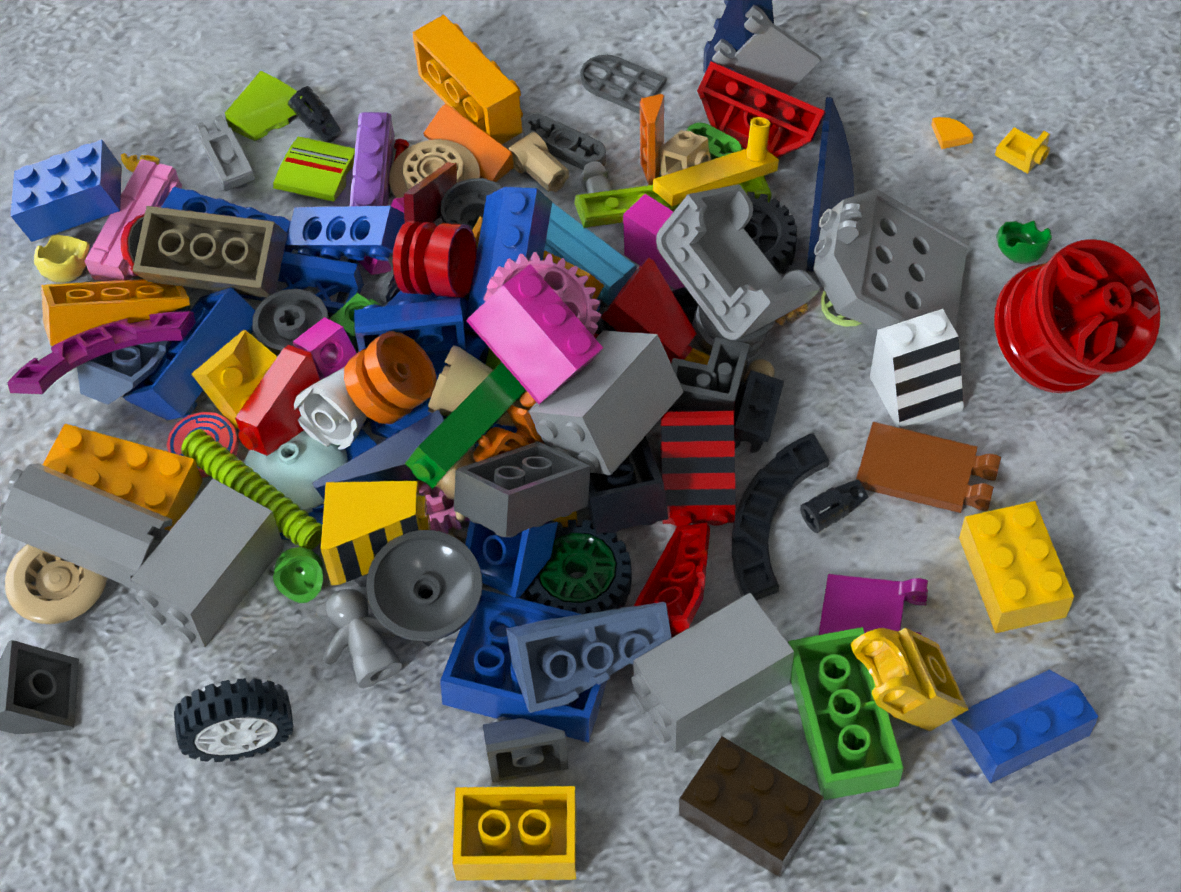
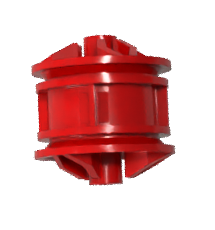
[994,239,1161,393]

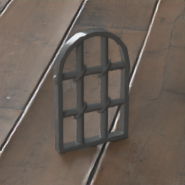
[580,54,666,114]

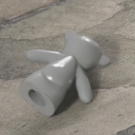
[316,587,402,689]

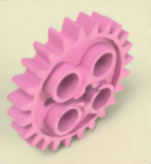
[483,252,601,335]

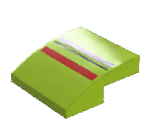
[273,136,355,202]

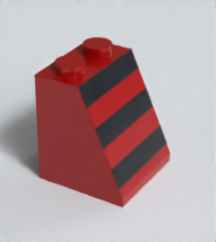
[661,411,736,526]

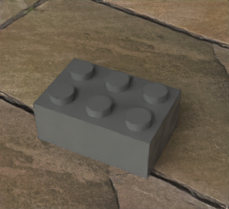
[454,441,591,537]

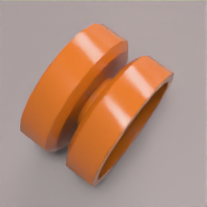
[344,331,437,424]

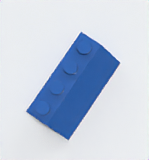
[464,187,552,332]
[123,287,256,421]

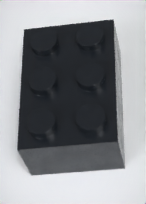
[588,436,669,535]

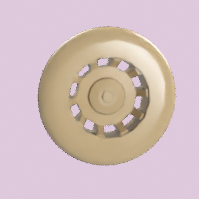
[389,139,480,198]
[5,544,107,624]

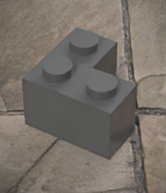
[668,337,750,416]

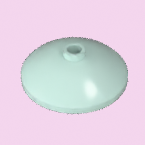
[244,430,348,513]

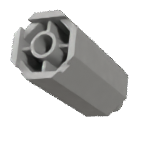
[0,463,172,589]

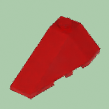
[633,523,711,638]

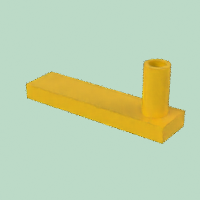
[653,117,779,206]

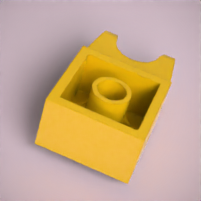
[850,628,969,731]

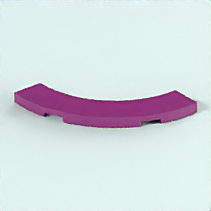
[7,311,196,394]

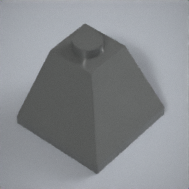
[0,640,79,734]
[483,717,569,782]

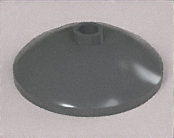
[366,530,482,641]

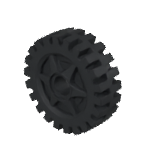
[744,192,797,275]

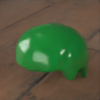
[996,220,1052,264]

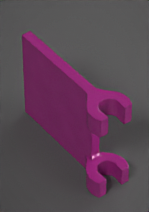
[818,574,928,635]

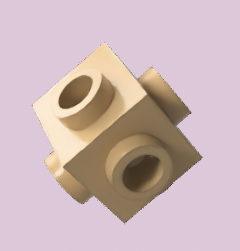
[659,130,711,176]

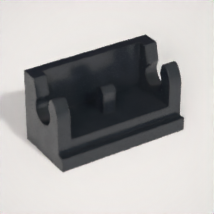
[734,370,784,453]

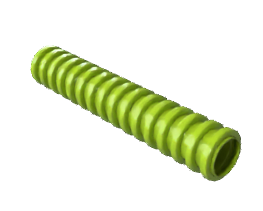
[181,429,322,550]

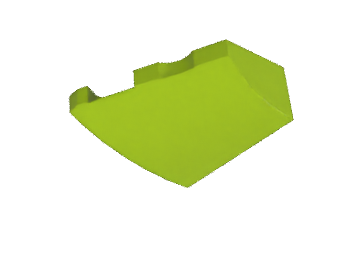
[225,71,312,141]

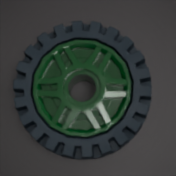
[525,519,632,614]

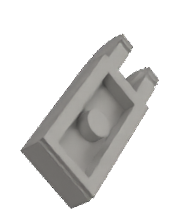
[196,115,256,191]

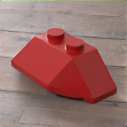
[697,61,826,158]

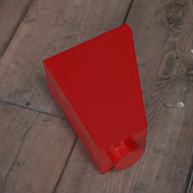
[601,257,697,363]
[235,345,320,456]

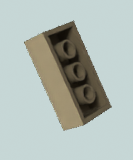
[133,206,287,298]

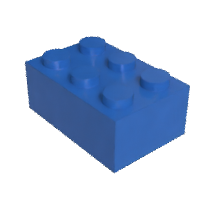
[11,139,122,242]

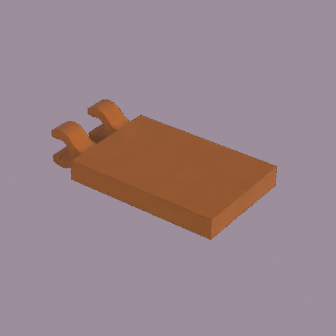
[856,422,1001,513]

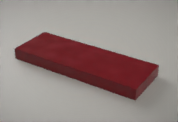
[404,162,457,223]

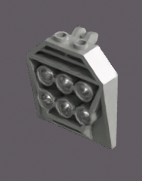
[813,189,970,331]

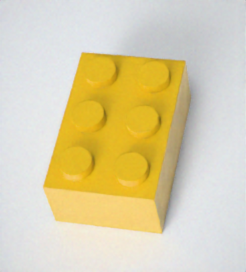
[959,501,1074,633]
[452,786,577,881]

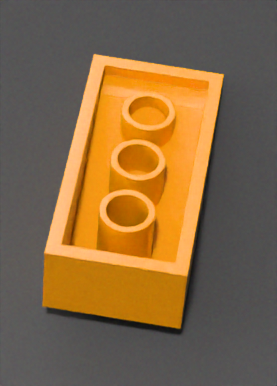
[41,279,190,346]

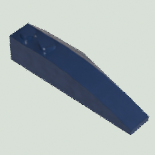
[806,97,854,272]

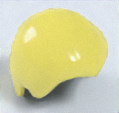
[34,235,89,283]

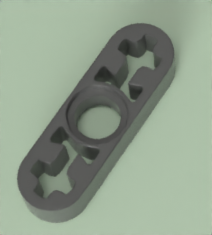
[523,114,606,170]

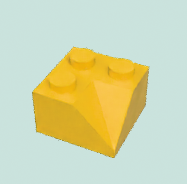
[191,330,277,429]

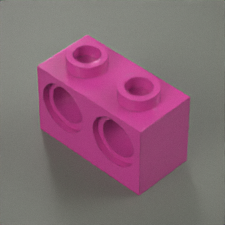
[293,317,357,380]

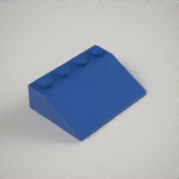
[440,590,607,743]

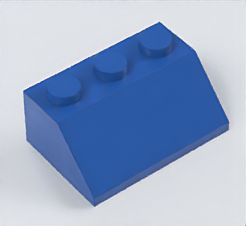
[354,296,466,355]
[951,669,1098,784]

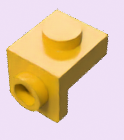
[995,127,1050,174]

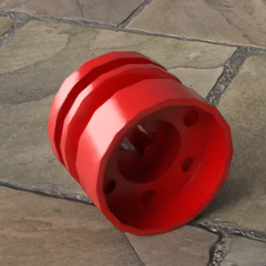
[392,221,477,298]

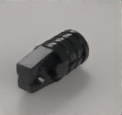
[288,86,342,143]
[800,479,868,533]

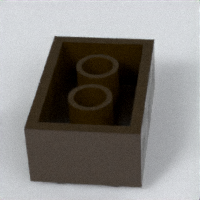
[679,736,824,878]

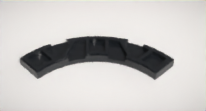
[732,433,829,601]

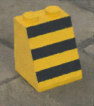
[321,481,431,585]

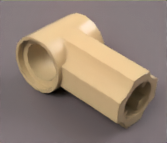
[508,132,569,192]

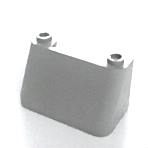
[656,184,820,340]

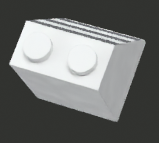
[870,309,964,430]

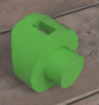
[273,547,324,603]

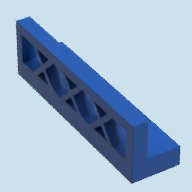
[239,252,364,313]

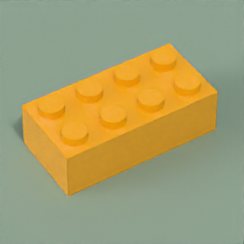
[412,14,523,145]
[42,424,203,531]

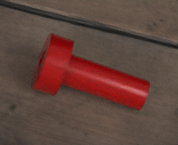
[393,139,409,163]

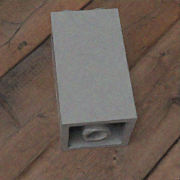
[528,331,683,475]
[130,479,284,647]
[631,593,794,752]

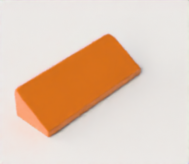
[640,94,664,185]
[423,104,514,182]

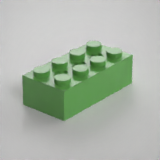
[788,627,904,801]

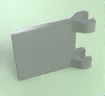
[712,5,821,94]

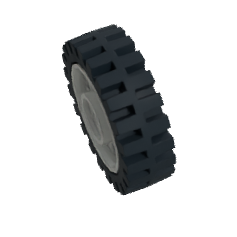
[174,678,294,762]

